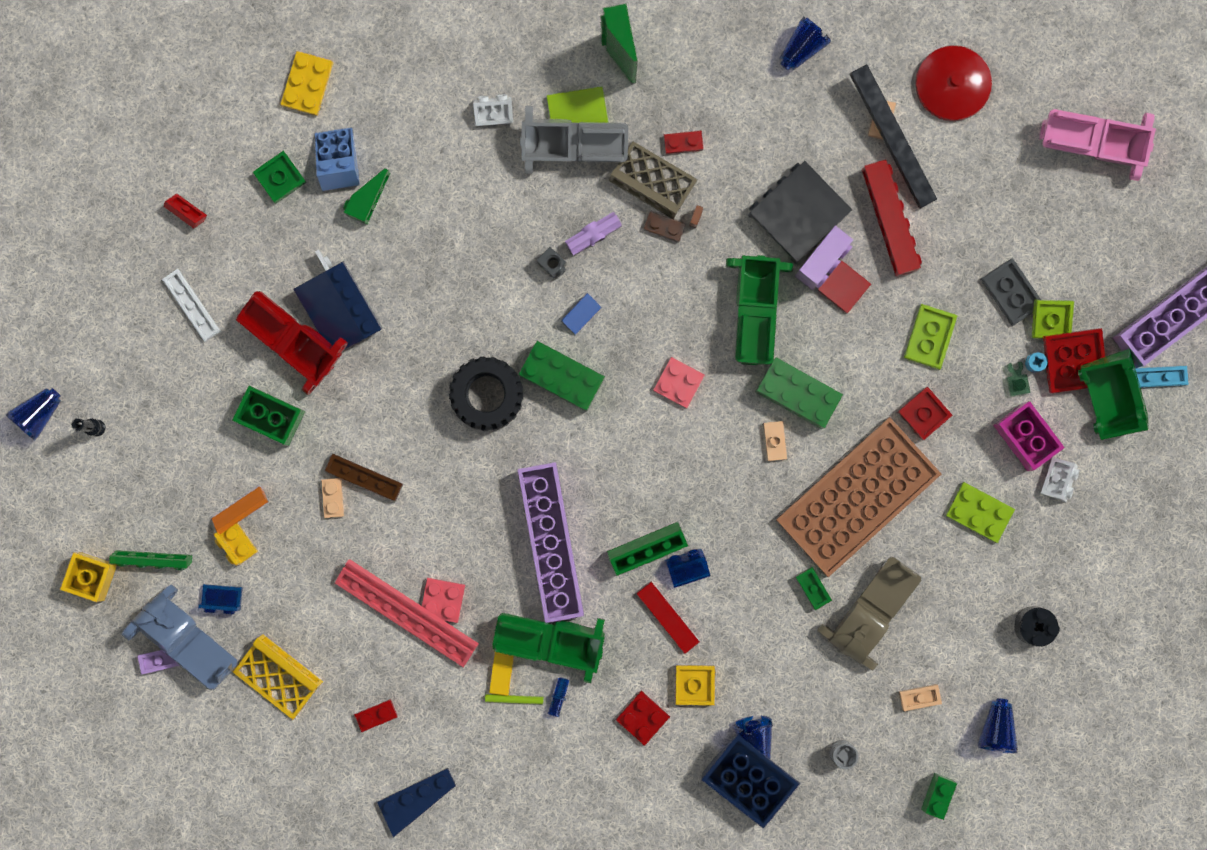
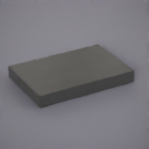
[980,258,1041,326]

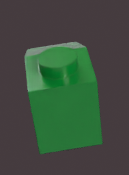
[343,168,390,225]

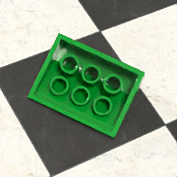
[600,4,638,84]

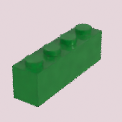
[607,522,688,576]

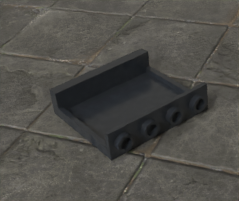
[748,161,852,265]

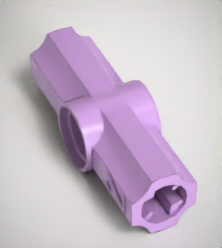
[565,212,622,256]

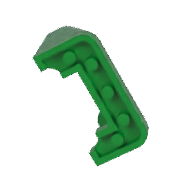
[1078,349,1149,440]

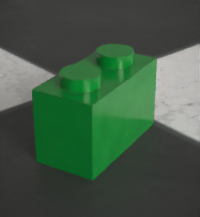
[921,773,957,820]

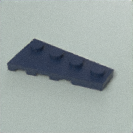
[377,768,456,838]

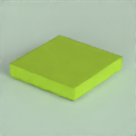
[1032,300,1074,339]

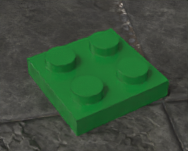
[253,150,307,204]

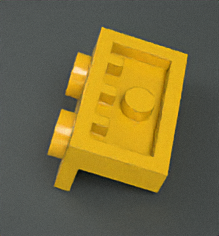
[214,523,258,566]

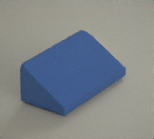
[562,293,602,335]

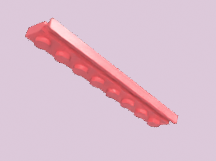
[335,559,479,668]

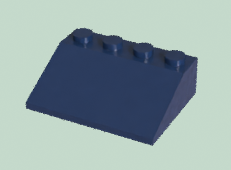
[293,261,382,349]
[701,734,800,829]

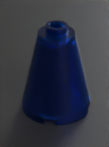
[780,16,831,71]
[5,388,61,441]
[978,698,1018,754]
[733,715,773,759]

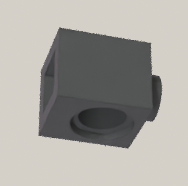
[537,247,567,279]

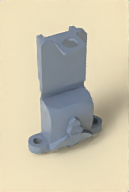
[122,584,238,690]

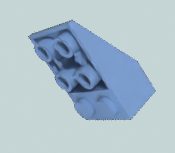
[315,128,360,191]

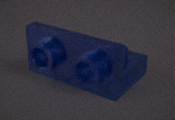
[665,549,711,588]
[198,584,243,614]

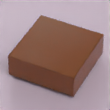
[689,205,703,228]

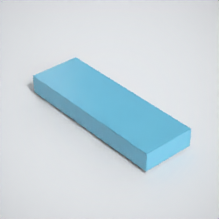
[1135,366,1188,387]

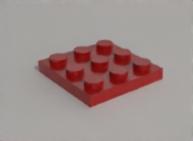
[1043,328,1105,393]

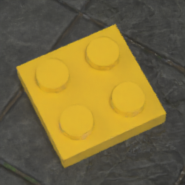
[675,665,715,705]

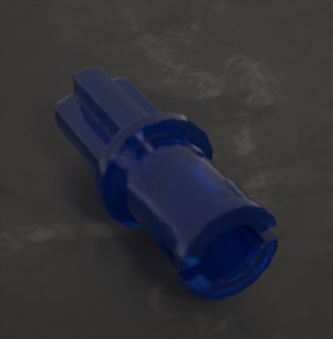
[548,677,569,717]

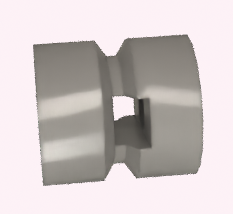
[829,740,858,769]

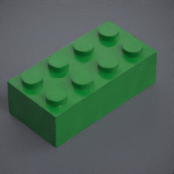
[519,341,605,412]
[755,357,844,429]

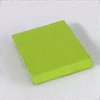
[547,86,609,123]
[904,304,958,370]

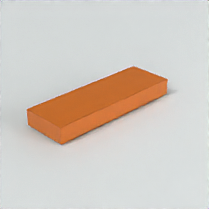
[211,486,268,534]

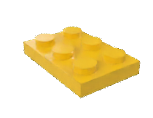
[281,51,334,116]

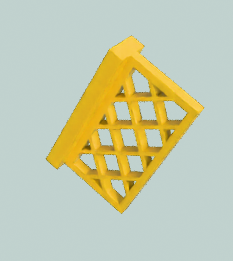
[233,634,323,720]

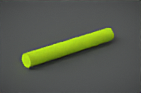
[485,694,544,705]

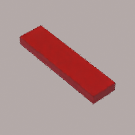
[636,582,700,654]

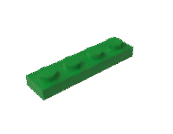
[109,550,193,570]

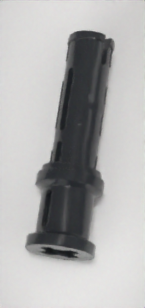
[71,418,106,436]

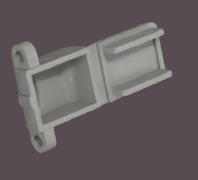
[520,106,628,174]

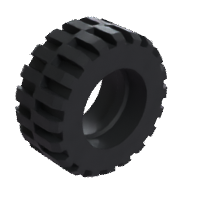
[449,356,524,431]

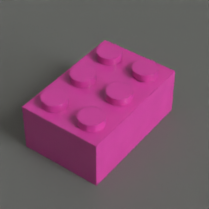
[993,401,1065,471]

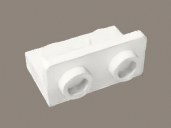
[473,94,513,126]
[1041,457,1080,502]

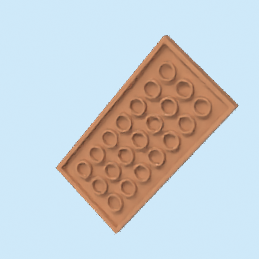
[776,417,942,577]

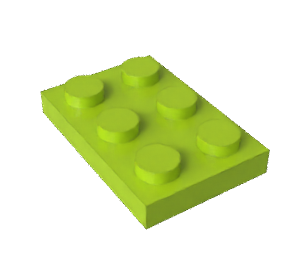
[945,482,1015,543]

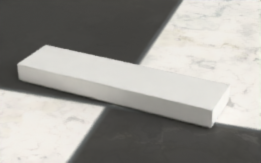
[162,269,221,342]

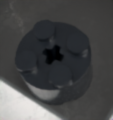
[1014,606,1060,647]

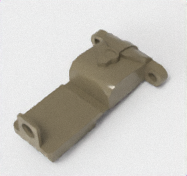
[817,557,921,671]

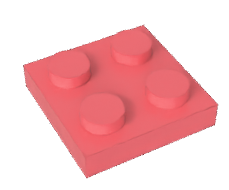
[653,357,705,409]
[422,578,465,623]

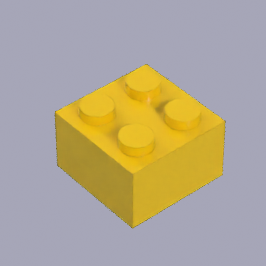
[60,552,117,602]

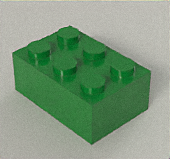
[232,386,306,446]

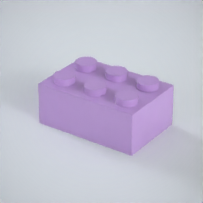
[795,225,853,290]

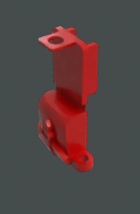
[236,291,348,395]

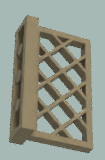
[609,141,698,219]

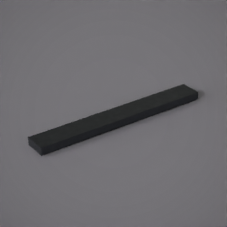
[849,64,937,209]

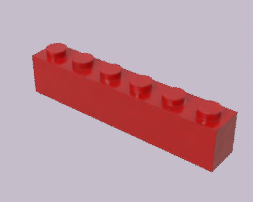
[862,159,922,277]

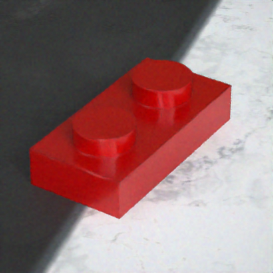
[664,130,704,154]
[163,193,207,229]
[354,699,398,732]

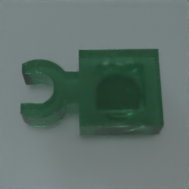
[1007,362,1030,396]

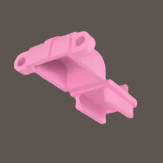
[1039,109,1156,181]

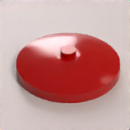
[916,46,992,121]

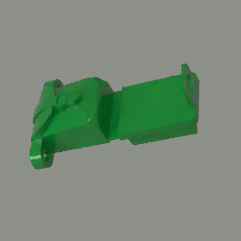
[725,255,793,366]
[492,613,605,684]

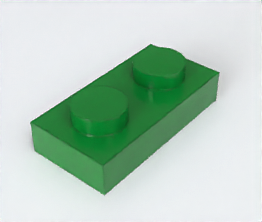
[795,567,832,610]

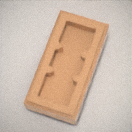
[763,421,787,461]

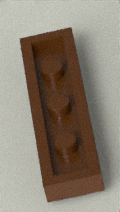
[325,453,403,501]

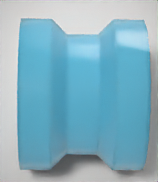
[1025,352,1048,373]

